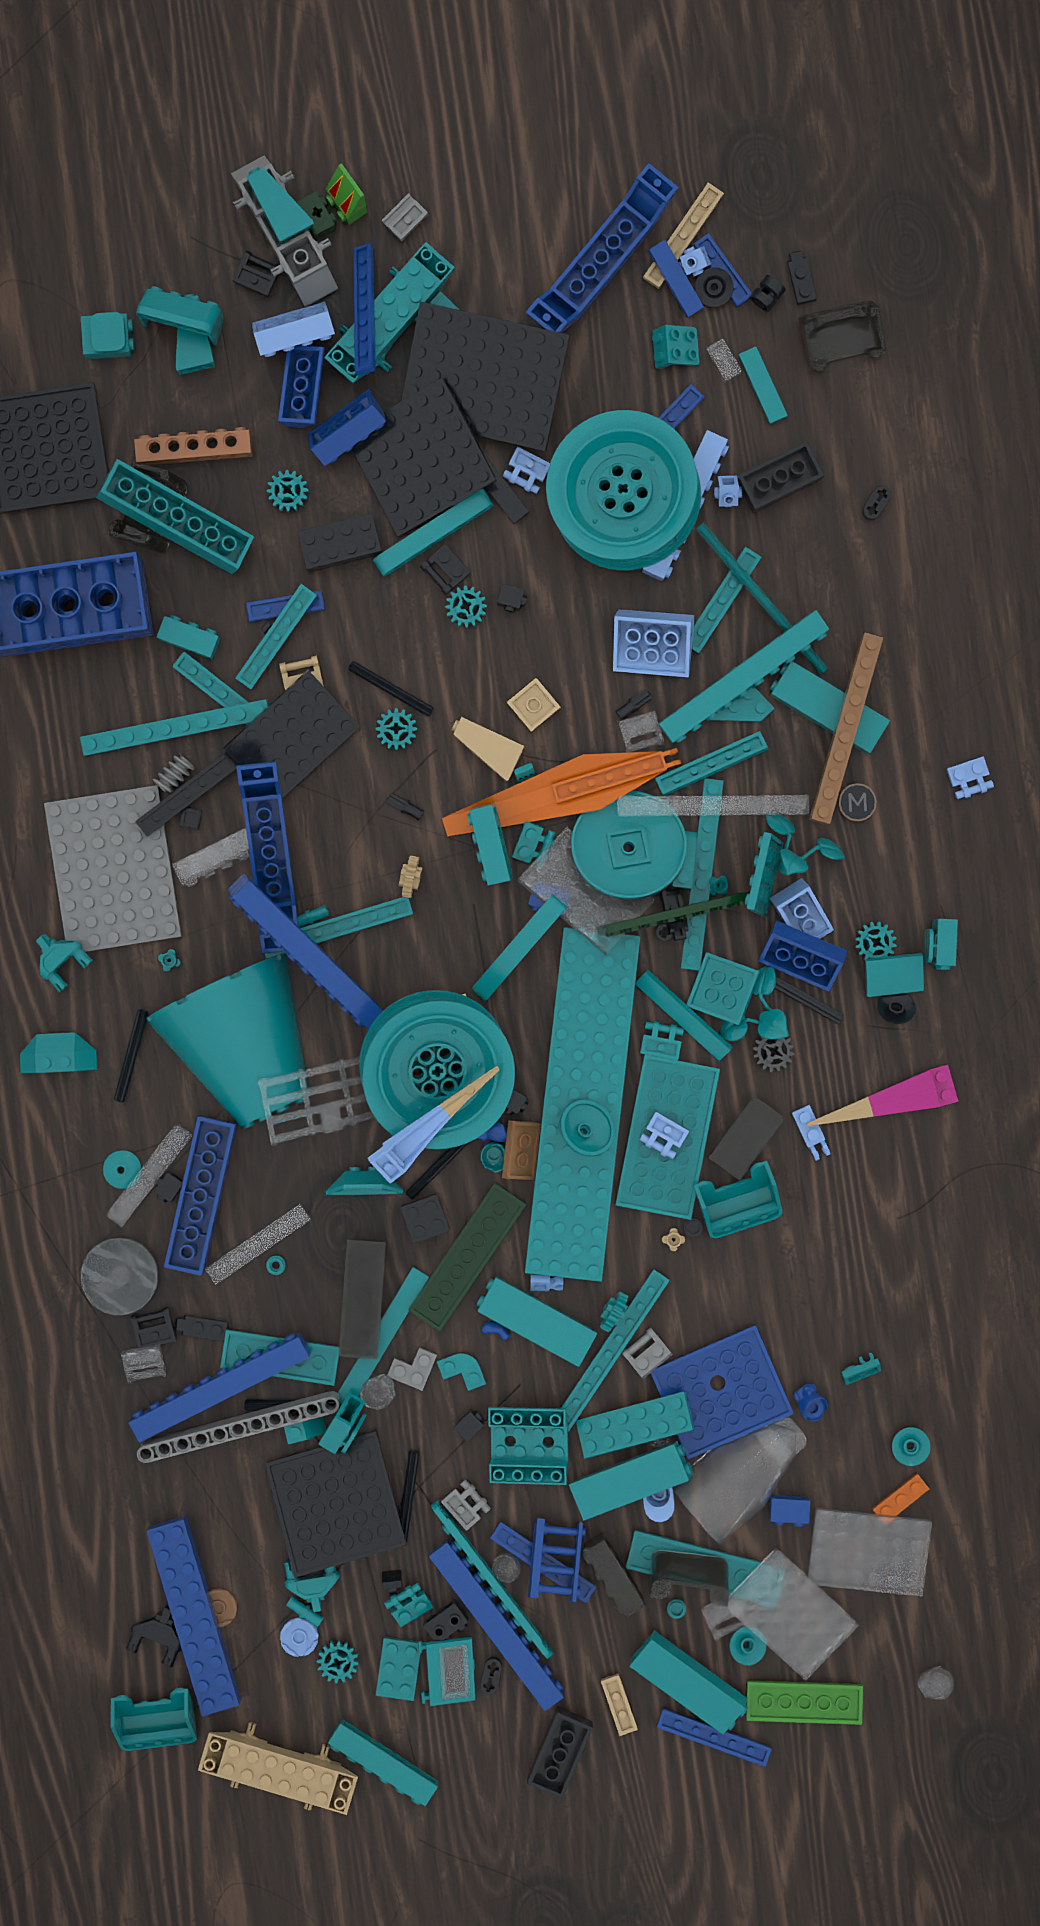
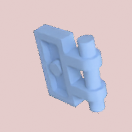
[503,447,550,494]
[946,756,994,799]
[639,1111,689,1159]

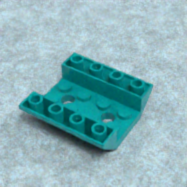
[488,1407,569,1485]

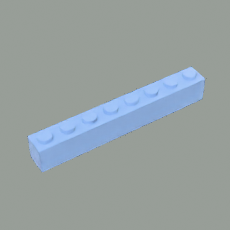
[642,430,729,582]

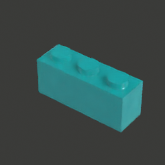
[157,615,221,660]

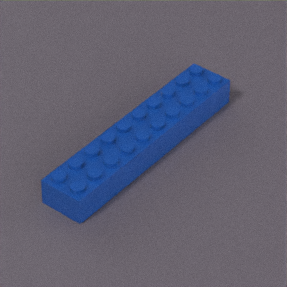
[227,873,383,1029]
[147,1515,242,1716]

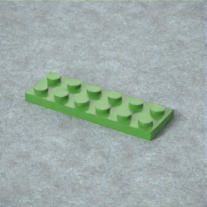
[746,1680,863,1725]

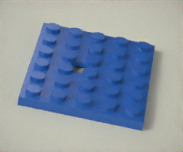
[651,1325,794,1459]

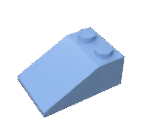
[769,878,834,939]

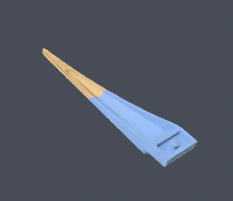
[368,1066,499,1183]

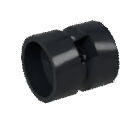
[750,275,786,312]

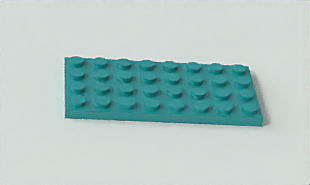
[615,1054,720,1220]

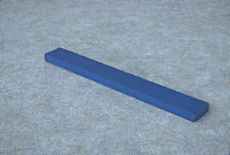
[353,243,375,376]

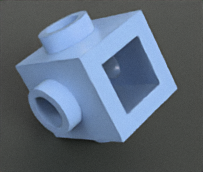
[679,246,711,276]
[714,475,742,507]

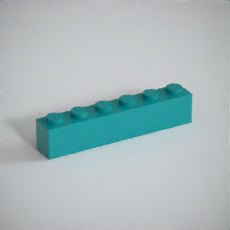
[328,1719,438,1806]

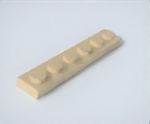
[643,183,724,289]

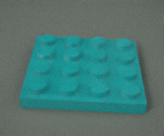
[745,832,784,917]

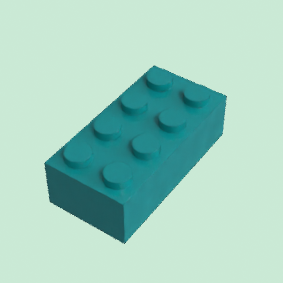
[467,802,513,886]

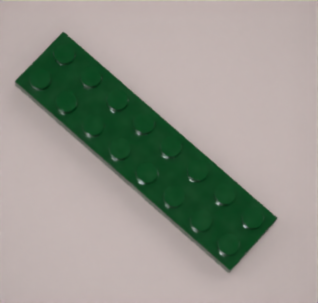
[597,891,750,937]
[408,1183,526,1332]

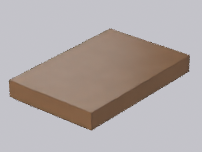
[502,1120,541,1180]

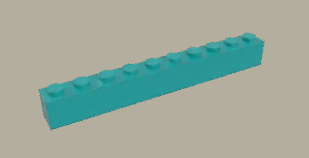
[658,610,829,743]

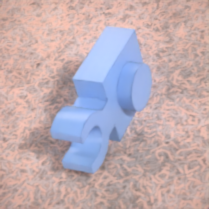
[530,1274,563,1291]

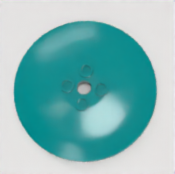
[571,791,687,900]

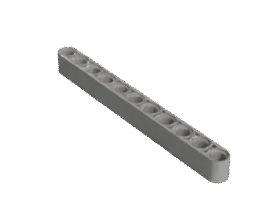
[137,1391,341,1463]

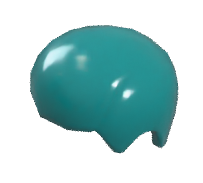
[480,1142,505,1173]

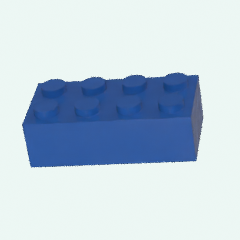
[758,920,847,991]

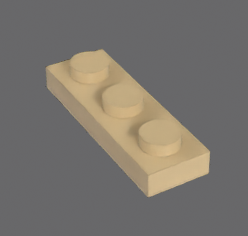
[601,1673,638,1736]

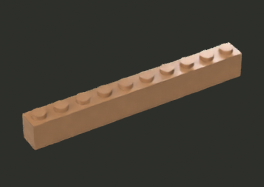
[809,633,883,825]

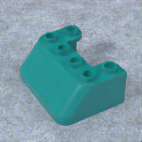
[136,286,224,346]
[694,1161,783,1238]
[111,1688,197,1751]

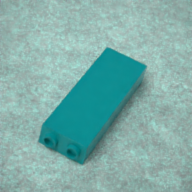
[769,661,890,755]
[476,1276,597,1367]
[569,1441,693,1521]
[629,1630,748,1734]

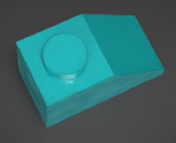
[284,1416,327,1444]

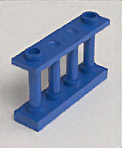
[528,1518,586,1602]

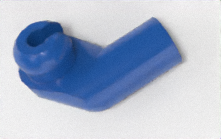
[481,1321,510,1341]

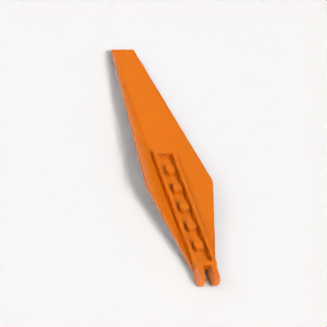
[442,748,681,837]

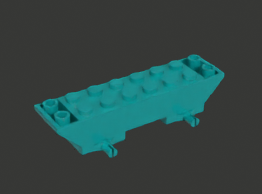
[324,242,455,384]

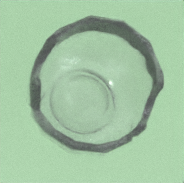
[492,1553,521,1583]

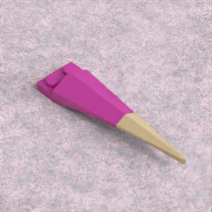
[806,1064,958,1126]

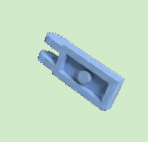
[792,1105,830,1161]

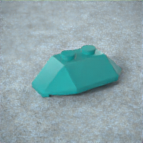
[20,1032,98,1073]
[326,1166,404,1195]

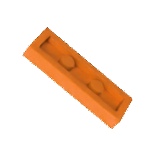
[872,1473,929,1525]

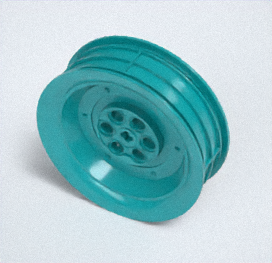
[546,410,701,570]
[359,990,515,1149]

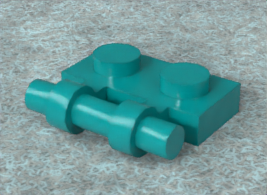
[511,821,556,868]
[640,1021,684,1060]
[384,1583,434,1627]

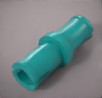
[297,905,330,927]
[286,1596,324,1628]

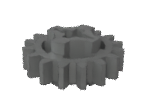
[752,1036,795,1072]

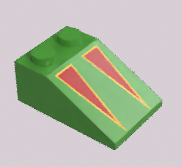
[325,163,367,225]

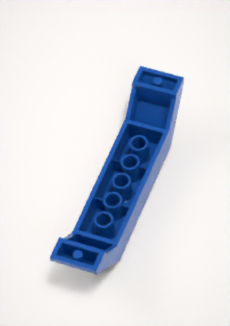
[526,163,679,333]
[236,761,298,953]

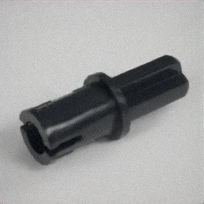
[616,690,652,721]
[386,793,424,821]

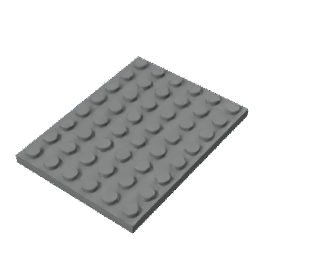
[44,785,182,952]

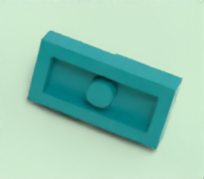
[842,1353,882,1385]

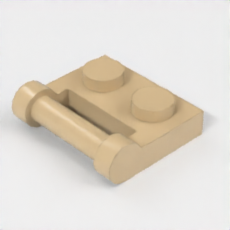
[279,655,324,690]

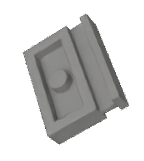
[382,193,428,242]

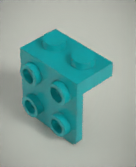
[652,325,700,369]

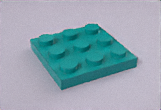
[687,952,760,1026]

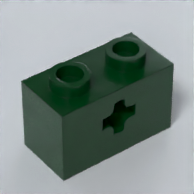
[296,191,337,241]

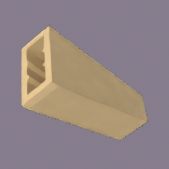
[452,717,524,782]

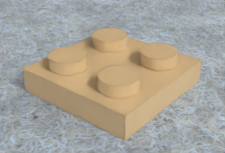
[507,678,561,732]

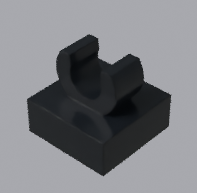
[382,1570,402,1595]

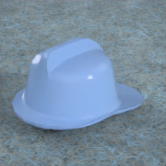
[643,1487,674,1522]

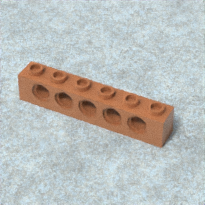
[134,427,253,466]

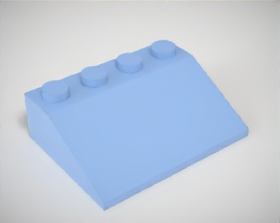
[252,301,335,357]
[613,609,694,677]

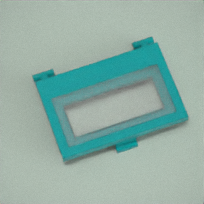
[418,1637,475,1706]

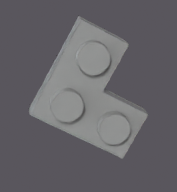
[387,1347,437,1391]

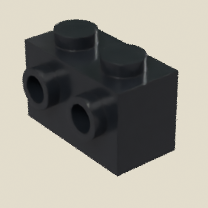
[423,1599,469,1641]

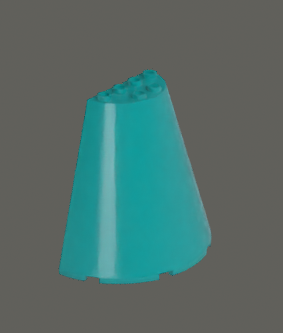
[146,953,310,1129]

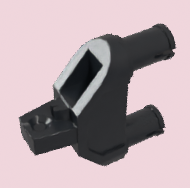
[126,1605,182,1667]

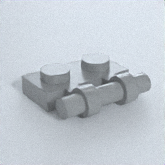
[441,1479,491,1531]

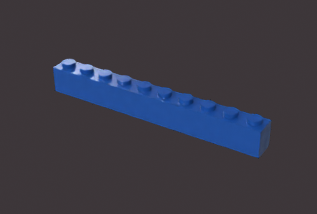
[128,1332,311,1443]
[429,1539,564,1711]

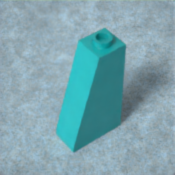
[247,167,314,243]
[176,294,216,375]

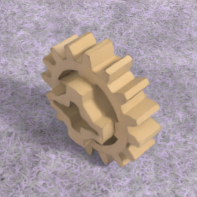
[399,856,422,898]

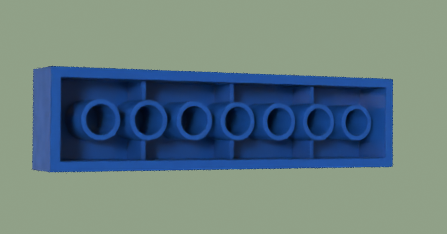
[164,1115,238,1276]

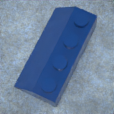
[278,346,325,428]
[308,389,386,466]

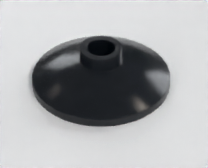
[695,267,734,307]
[877,993,916,1024]

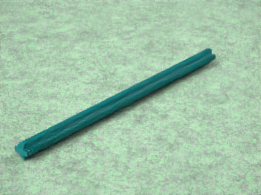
[696,522,828,674]

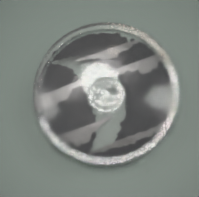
[80,1237,159,1315]

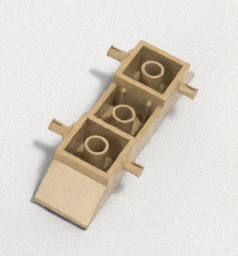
[198,1722,358,1815]

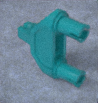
[36,934,93,993]
[284,1560,340,1612]

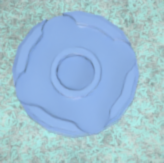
[280,1617,319,1657]

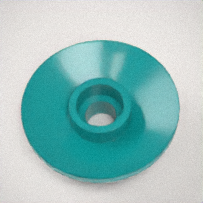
[103,1150,142,1189]
[892,1427,930,1466]
[729,1626,766,1665]

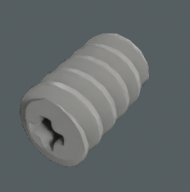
[153,753,195,794]

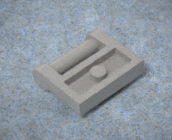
[622,1327,673,1379]

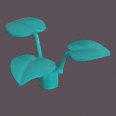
[764,813,845,875]
[720,965,789,1041]

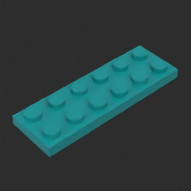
[220,1329,340,1386]
[576,1392,695,1459]

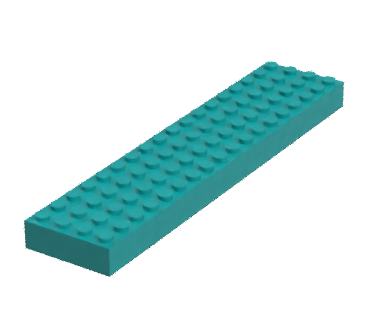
[525,928,640,1282]

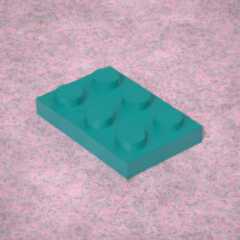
[376,1636,420,1701]

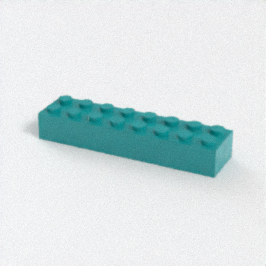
[96,459,254,575]

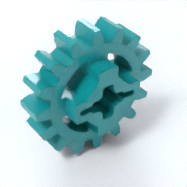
[267,470,309,513]
[445,586,487,628]
[376,708,417,750]
[854,922,897,960]
[600,1291,628,1332]
[317,1639,359,1684]

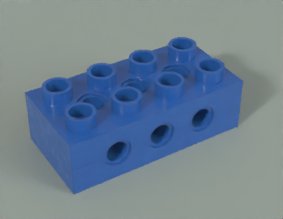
[0,552,154,657]

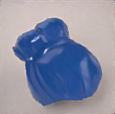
[478,1120,507,1143]
[794,1384,828,1421]

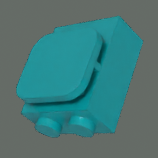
[81,312,135,359]
[923,919,958,970]
[318,1392,367,1454]

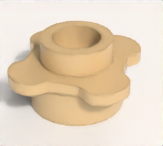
[662,1228,685,1251]

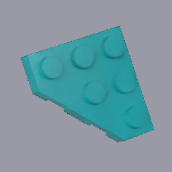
[705,667,774,722]

